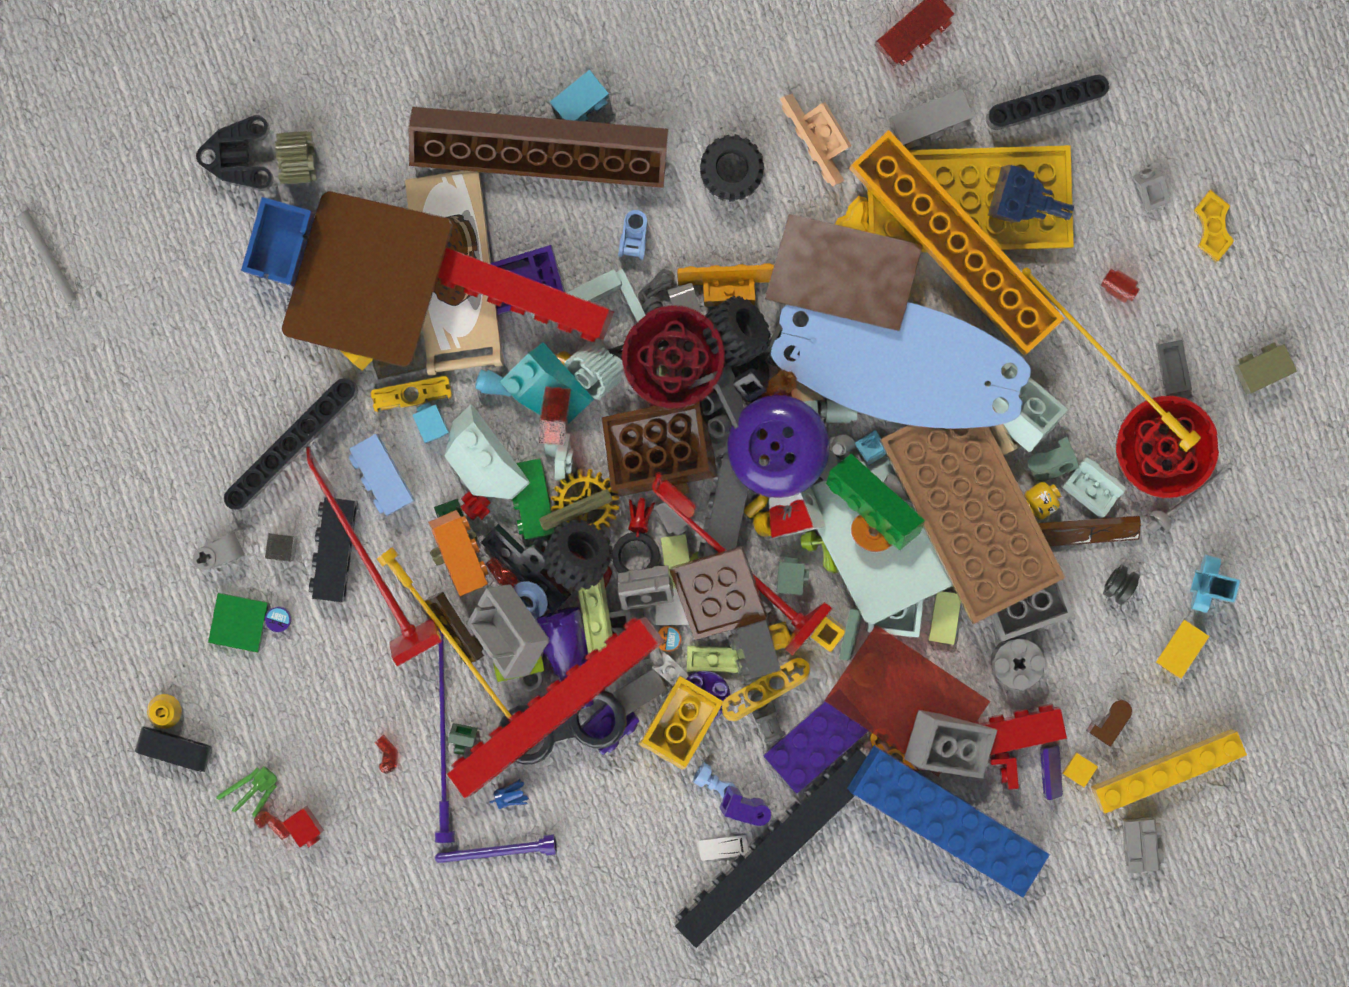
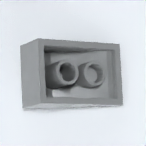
[904,710,997,779]

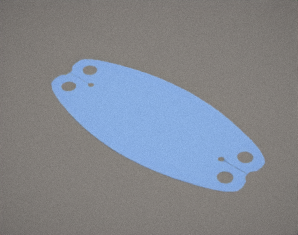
[771,302,1031,428]

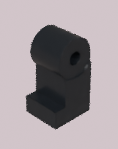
[733,355,770,402]

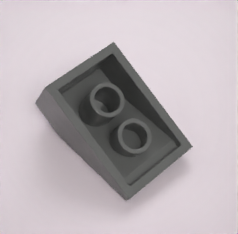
[689,365,744,457]

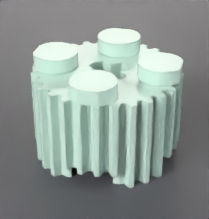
[564,340,623,400]

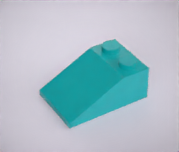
[500,342,595,429]

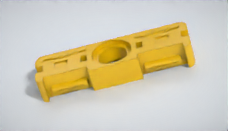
[371,376,452,412]

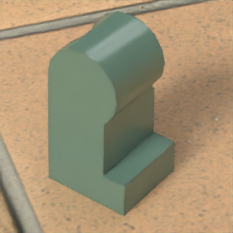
[1028,437,1080,482]

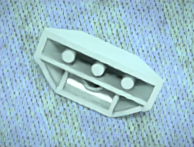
[445,405,530,499]

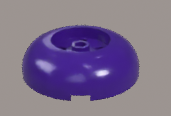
[727,395,830,498]

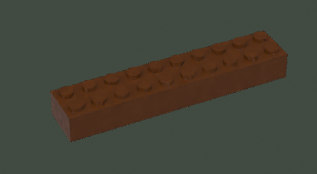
[408,107,668,188]

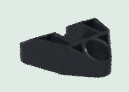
[196,115,274,191]

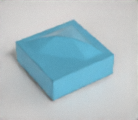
[855,430,886,466]

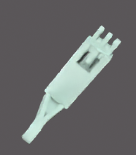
[531,269,663,344]

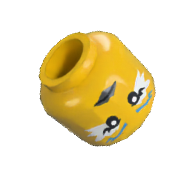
[1024,482,1062,520]

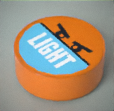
[658,626,681,652]

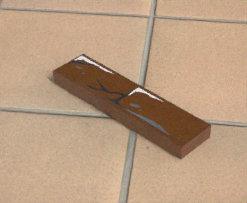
[1038,516,1141,546]

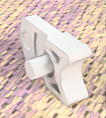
[652,653,688,686]

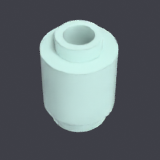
[821,398,857,423]

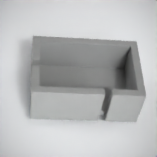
[467,585,549,679]

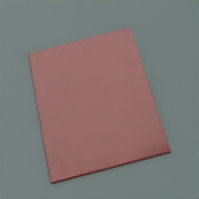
[824,625,990,777]

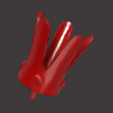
[628,497,655,537]

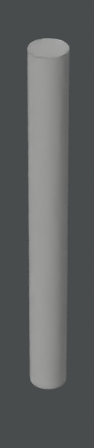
[19,210,77,304]

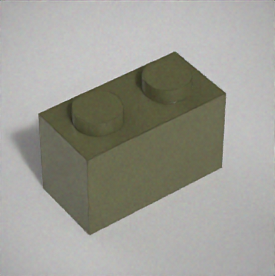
[1233,342,1297,394]

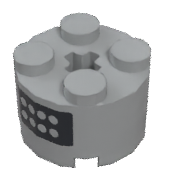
[991,637,1046,690]

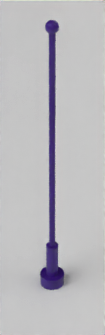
[435,629,455,843]

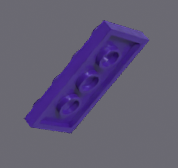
[763,688,873,794]

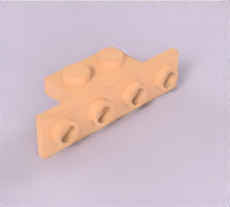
[780,94,852,187]

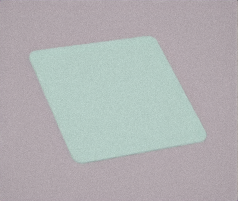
[810,454,953,624]

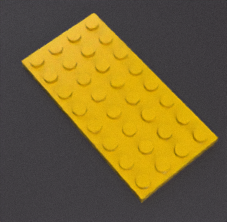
[867,145,1074,253]

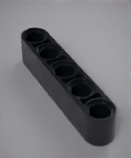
[986,75,1109,130]

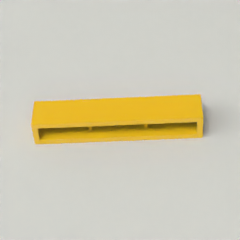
[1091,729,1247,814]

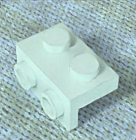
[544,429,574,481]
[1062,458,1126,518]

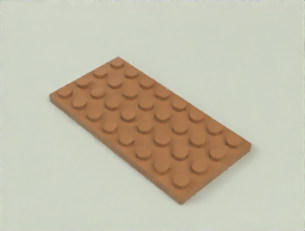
[880,425,1065,624]

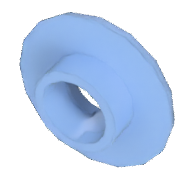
[513,582,548,618]

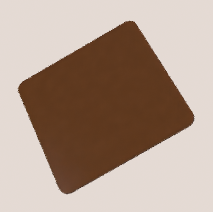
[282,191,452,367]

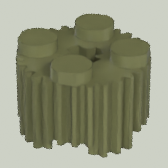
[275,131,317,184]

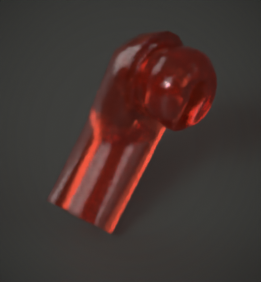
[485,557,518,589]
[374,734,399,774]
[254,811,290,840]

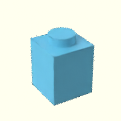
[412,402,450,443]

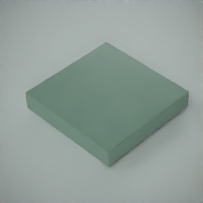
[839,607,862,661]

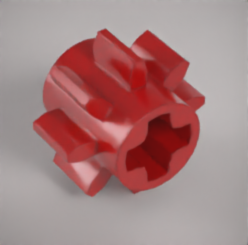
[460,490,491,521]

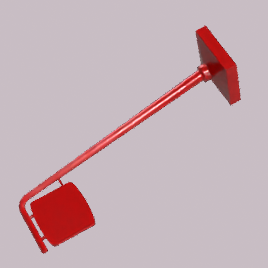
[306,446,442,666]
[652,473,833,656]

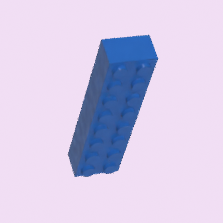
[847,745,1050,898]

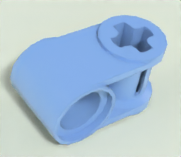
[618,210,648,260]

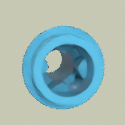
[475,369,511,397]

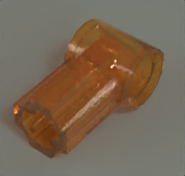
[757,369,797,399]

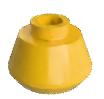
[147,694,182,729]

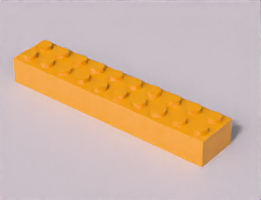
[849,130,1065,355]

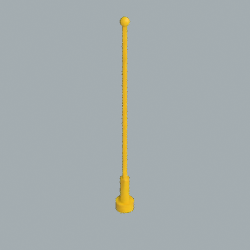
[1021,267,1201,452]
[377,547,512,719]

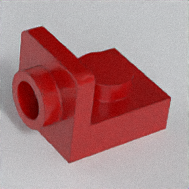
[988,752,1019,789]

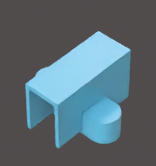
[1190,554,1240,613]

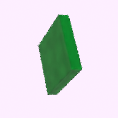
[208,593,269,653]

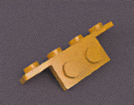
[677,263,774,307]

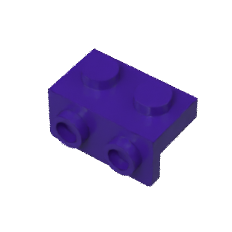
[581,703,640,755]

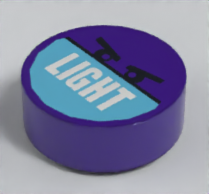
[265,607,292,632]

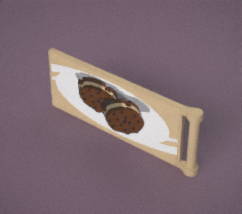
[405,171,504,376]

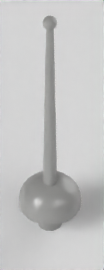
[1146,463,1233,534]

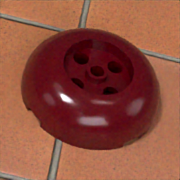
[622,305,725,409]

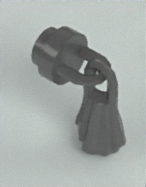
[638,269,675,315]

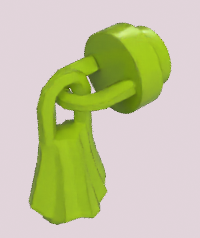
[801,530,838,574]

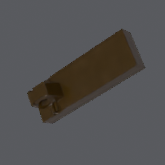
[425,592,484,664]

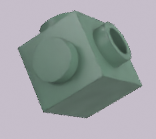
[776,557,809,595]

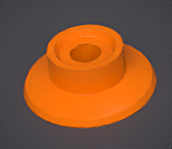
[851,515,892,552]

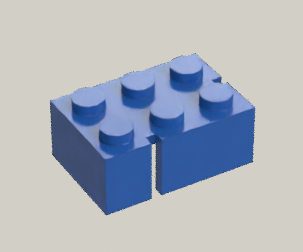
[241,197,315,287]

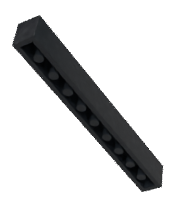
[675,747,867,948]

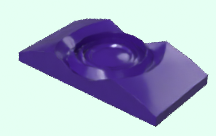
[491,245,565,316]

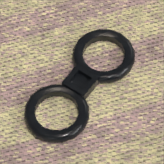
[499,690,627,765]

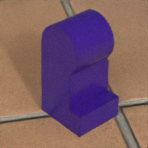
[719,785,771,826]

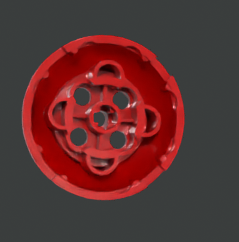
[1116,396,1219,498]

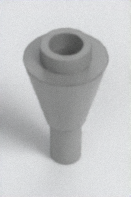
[831,435,856,460]

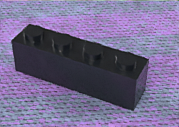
[309,497,358,602]

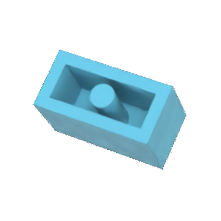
[550,70,609,122]

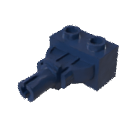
[987,165,1074,223]

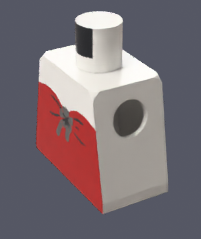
[769,488,825,538]

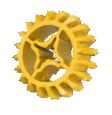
[551,469,619,530]

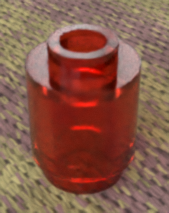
[1100,268,1140,303]

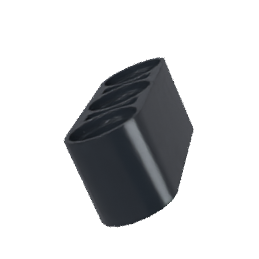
[134,726,212,772]

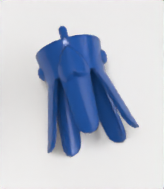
[490,779,529,809]

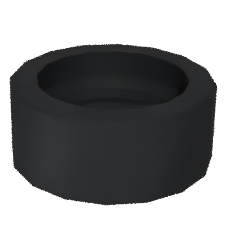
[612,532,660,573]

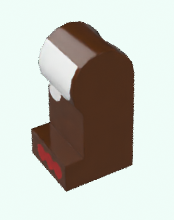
[1086,699,1132,747]

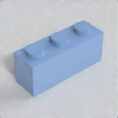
[348,434,415,516]

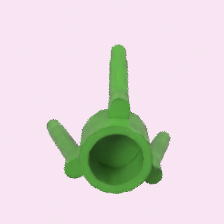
[216,766,278,817]

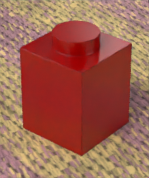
[283,805,324,848]

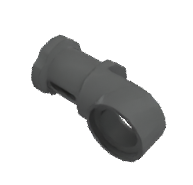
[750,691,786,743]

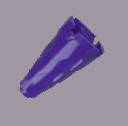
[536,607,594,709]

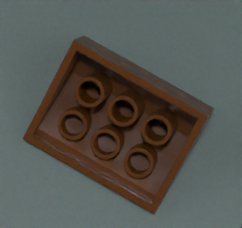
[602,401,718,496]

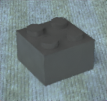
[728,620,781,679]

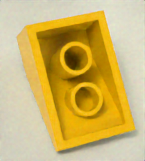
[639,676,723,770]

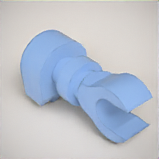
[692,762,736,798]

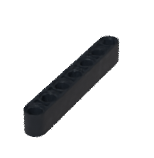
[224,378,358,510]

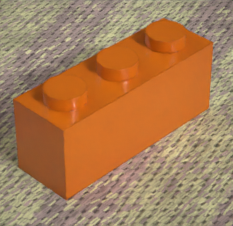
[428,510,489,596]

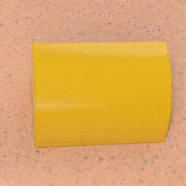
[1156,620,1209,679]

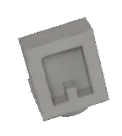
[1133,168,1171,211]

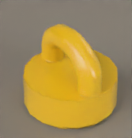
[753,511,771,537]

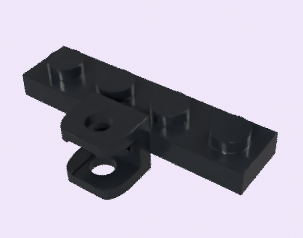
[480,523,572,613]

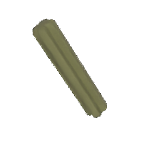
[539,489,612,530]

